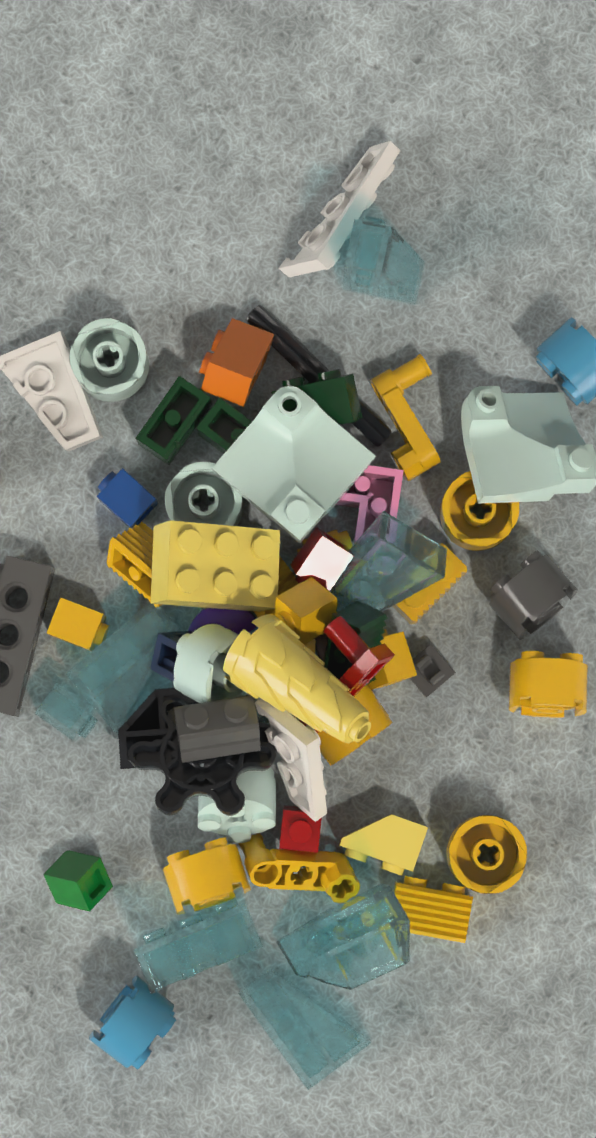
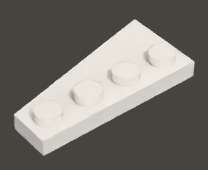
[278,141,401,277]

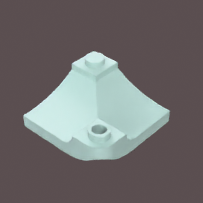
[212,386,376,543]
[461,386,596,504]

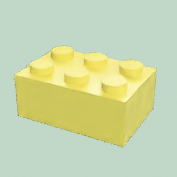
[151,520,280,612]

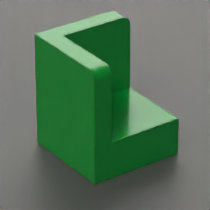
[43,850,113,912]

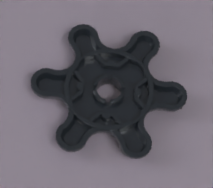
[128,698,276,816]

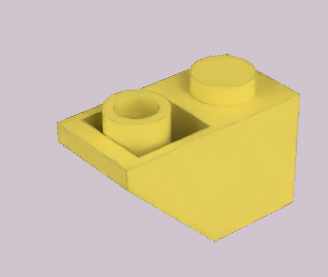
[339,814,428,876]

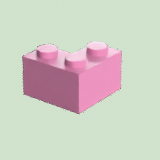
[335,465,404,551]

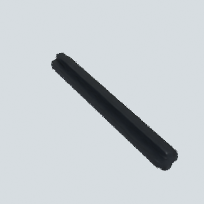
[246,305,392,447]

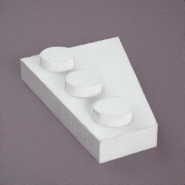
[0,331,103,451]
[255,698,327,822]

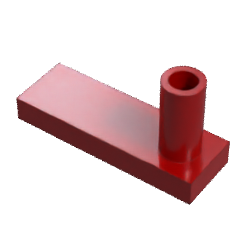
[299,616,395,733]

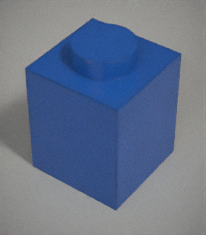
[97,468,159,529]

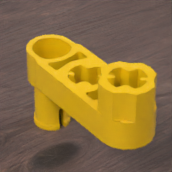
[369,354,441,481]
[239,833,360,903]

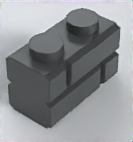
[174,695,261,763]

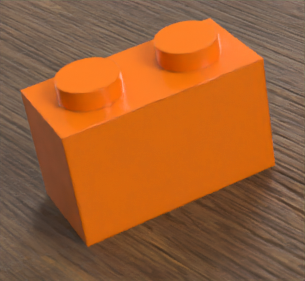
[199,318,274,407]

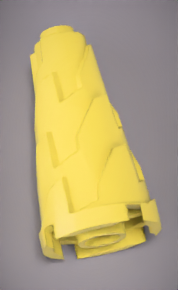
[223,614,371,744]

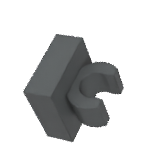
[409,644,456,698]

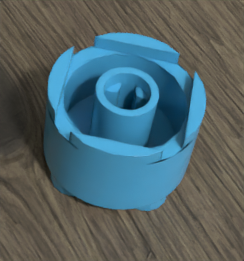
[536,317,596,406]
[89,976,176,1070]

